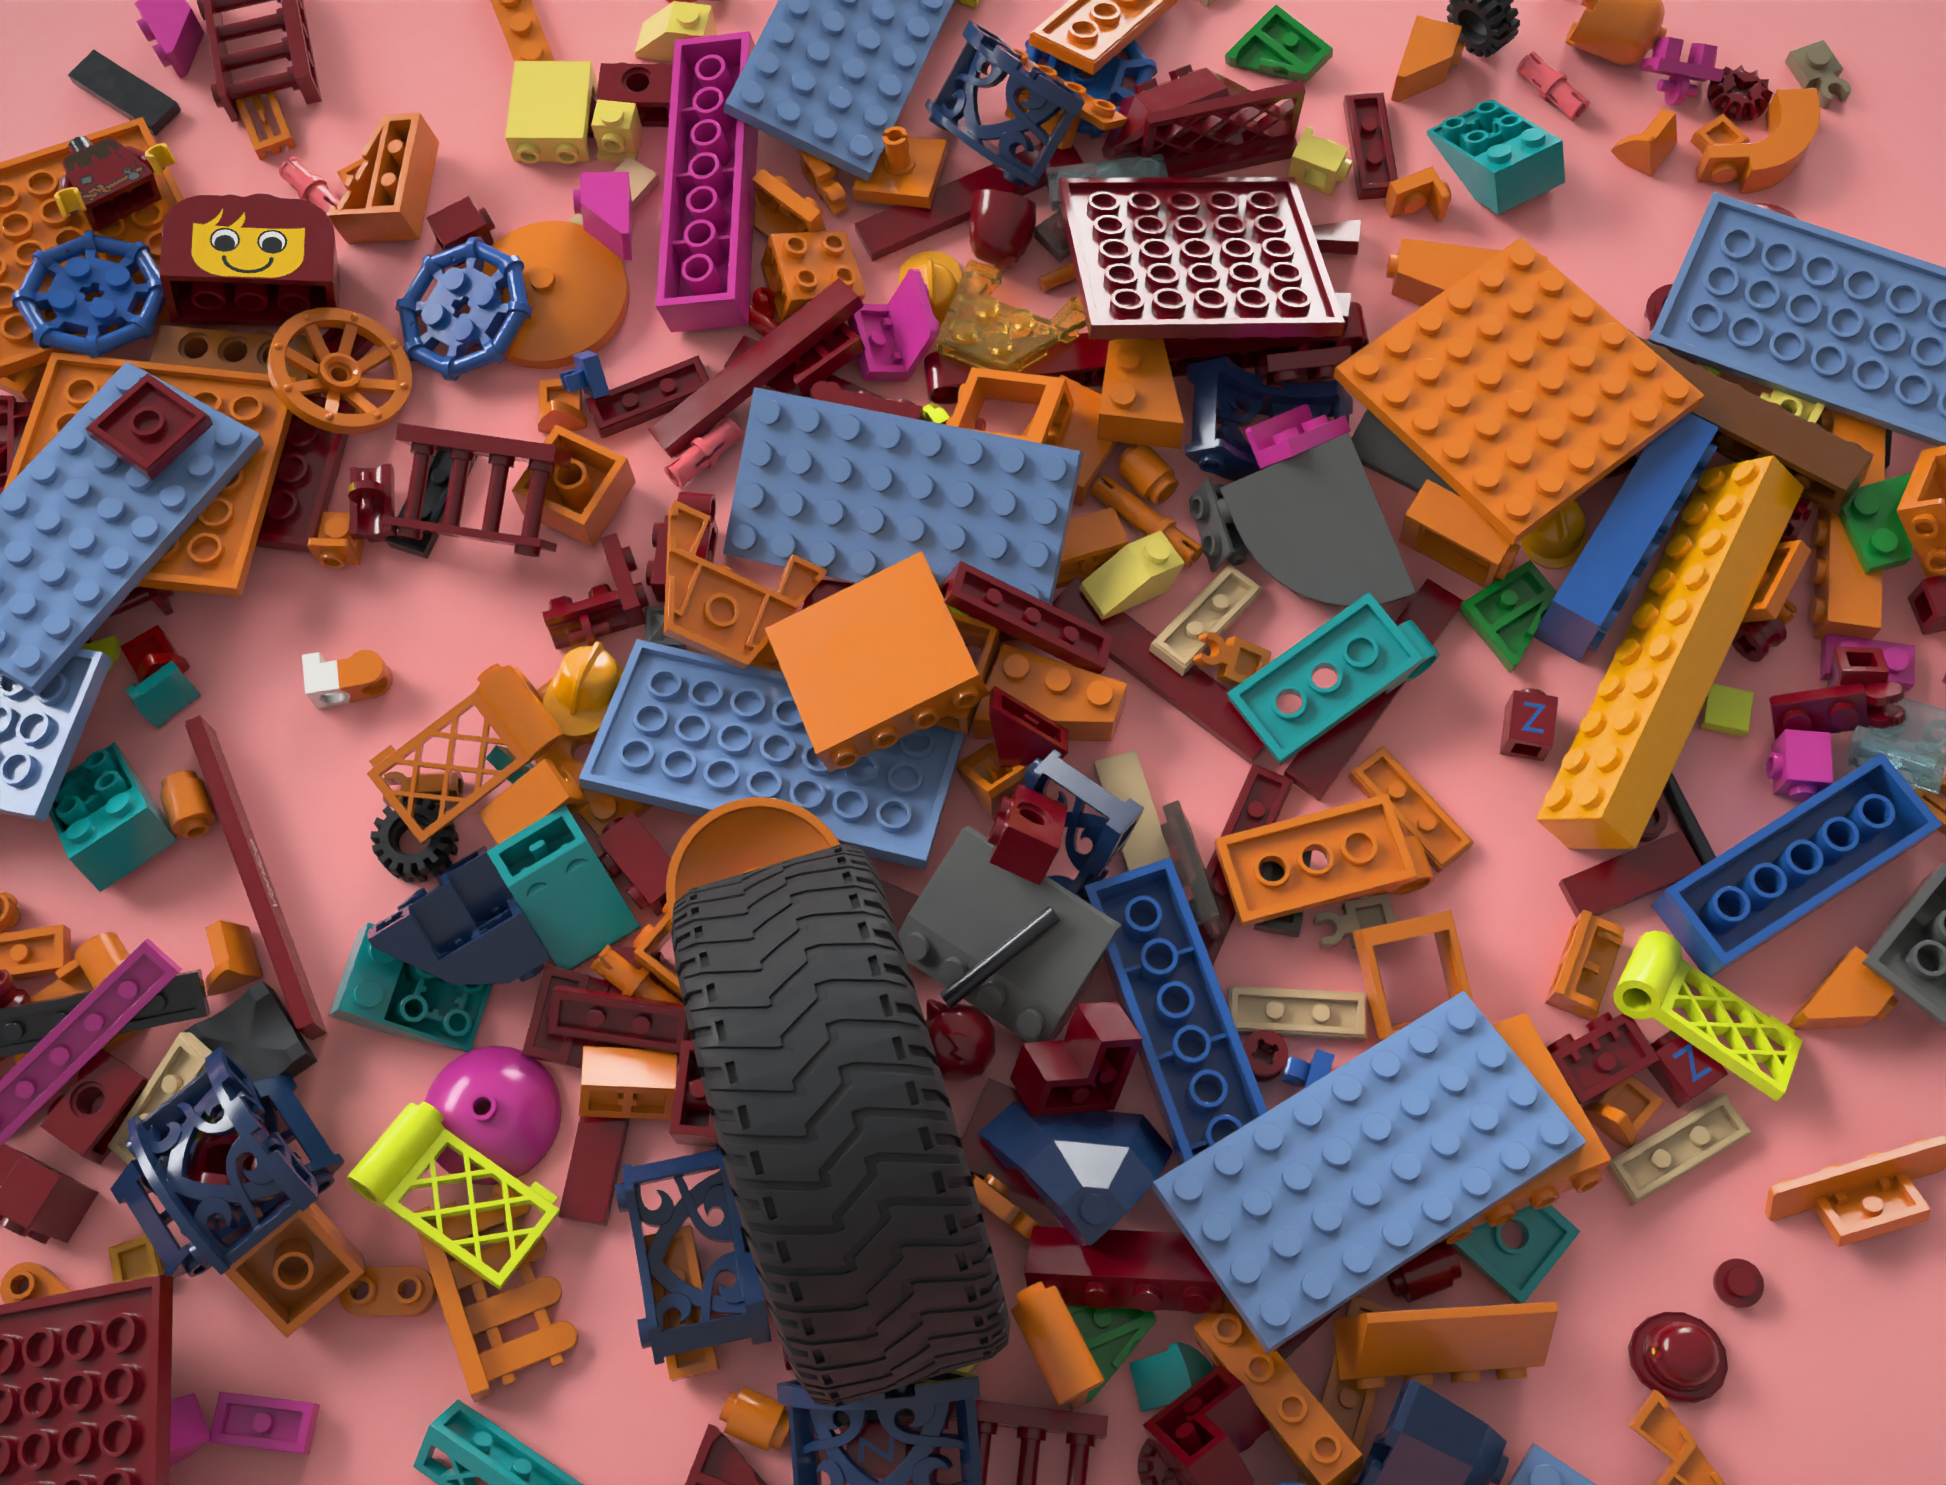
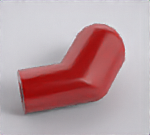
[748,287,780,337]

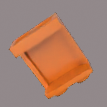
[1020,375,1122,506]
[1897,445,1946,578]

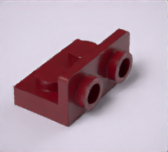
[1546,1012,1660,1105]

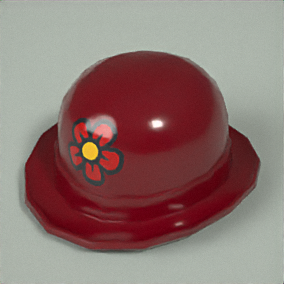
[1628,1312,1728,1403]

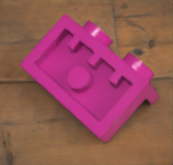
[1245,404,1351,469]

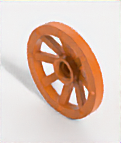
[267,307,412,434]

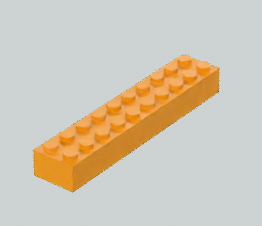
[1536,455,1804,849]

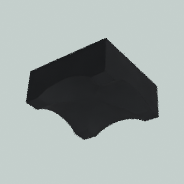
[183,980,318,1082]

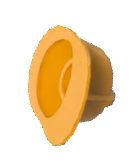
[899,250,963,332]
[1520,499,1587,569]
[542,641,624,737]

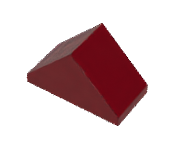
[989,686,1068,768]

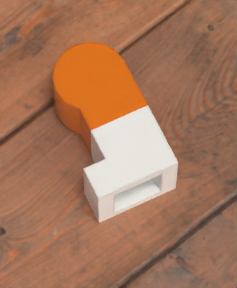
[302,650,393,709]

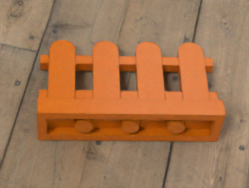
[413,1184,578,1402]

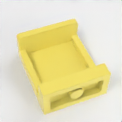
[505,61,598,164]

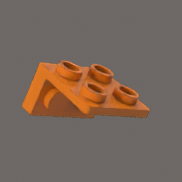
[760,230,866,324]

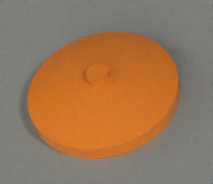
[469,221,630,369]
[666,797,840,921]

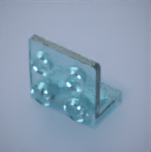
[1848,697,1946,794]

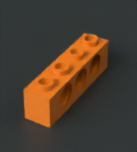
[1193,1299,1363,1485]

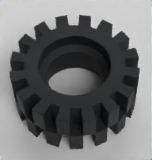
[1446,0,1520,58]
[370,798,459,883]

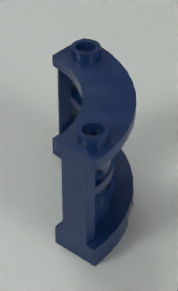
[925,20,1085,188]
[1185,356,1353,481]
[1023,749,1144,900]
[125,1046,318,1275]
[110,1073,345,1279]
[615,1144,772,1365]
[777,1370,983,1485]

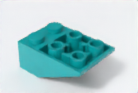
[1427,99,1565,215]
[49,742,177,892]
[486,805,641,971]
[328,922,493,1052]

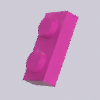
[1820,633,1915,691]
[208,1392,320,1455]

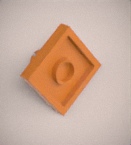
[852,126,949,209]
[1741,540,1811,625]

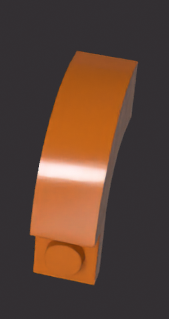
[1696,88,1821,194]

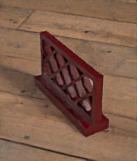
[1136,80,1306,178]

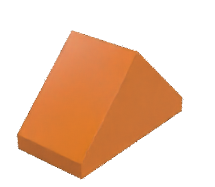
[956,742,1027,820]

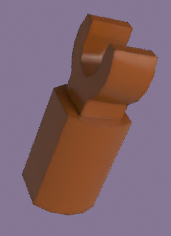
[383,771,464,808]

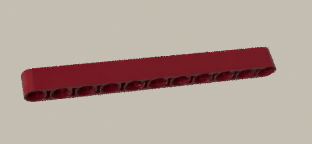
[923,301,1369,405]

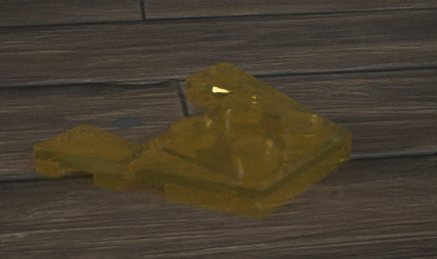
[936,259,1087,373]

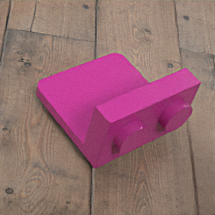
[847,269,939,382]

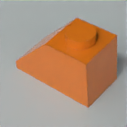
[1391,15,1465,102]
[1787,946,1899,1030]

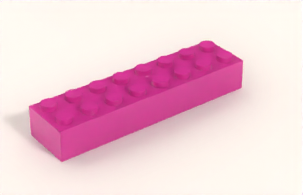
[656,31,759,332]

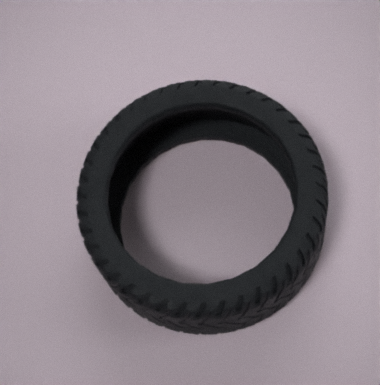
[671,845,1010,1407]

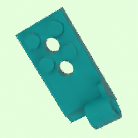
[1227,592,1440,765]
[1444,1205,1581,1304]

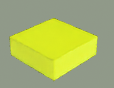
[1700,684,1754,737]

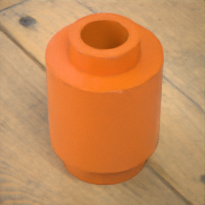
[1118,444,1179,505]
[159,770,216,838]
[719,1386,789,1451]

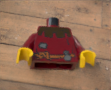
[54,136,178,232]

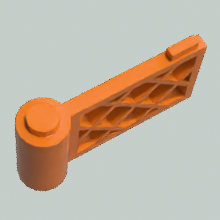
[366,663,565,844]
[1010,1281,1105,1411]

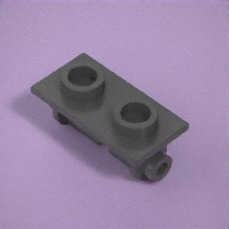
[1189,478,1249,572]

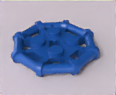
[1025,39,1157,139]
[12,230,165,358]
[395,237,533,381]

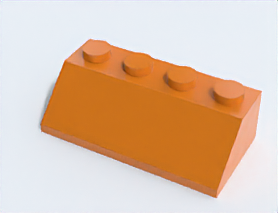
[1333,1301,1558,1389]

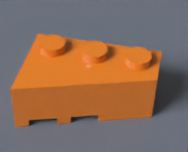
[327,113,439,243]
[1097,338,1184,449]
[973,644,1127,741]

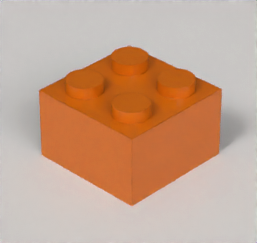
[512,425,636,548]
[224,1203,364,1338]

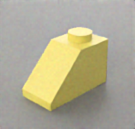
[635,1,717,62]
[1079,530,1184,620]

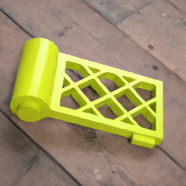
[1613,931,1803,1102]
[346,1102,560,1290]

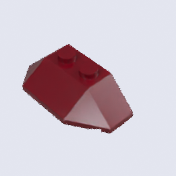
[1101,64,1251,158]

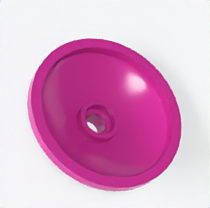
[424,1046,562,1185]

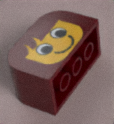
[159,194,340,328]

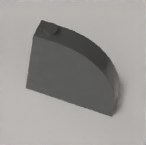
[1216,433,1416,607]

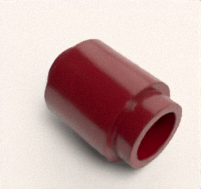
[1386,1241,1462,1303]

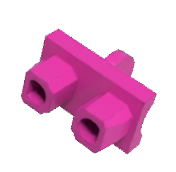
[1639,37,1724,106]

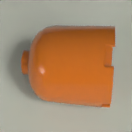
[1565,0,1668,65]

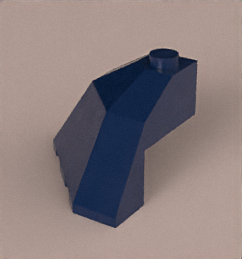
[368,845,550,985]
[977,1102,1173,1246]
[1351,1379,1509,1485]

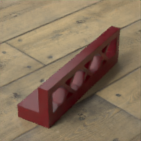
[939,561,1113,674]

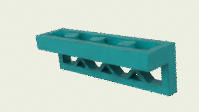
[413,1399,583,1485]

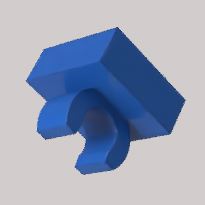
[559,350,610,399]
[1281,1049,1335,1090]

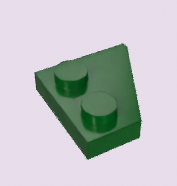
[1225,4,1333,83]
[1838,473,1913,574]
[1459,560,1557,673]
[1066,1305,1157,1404]

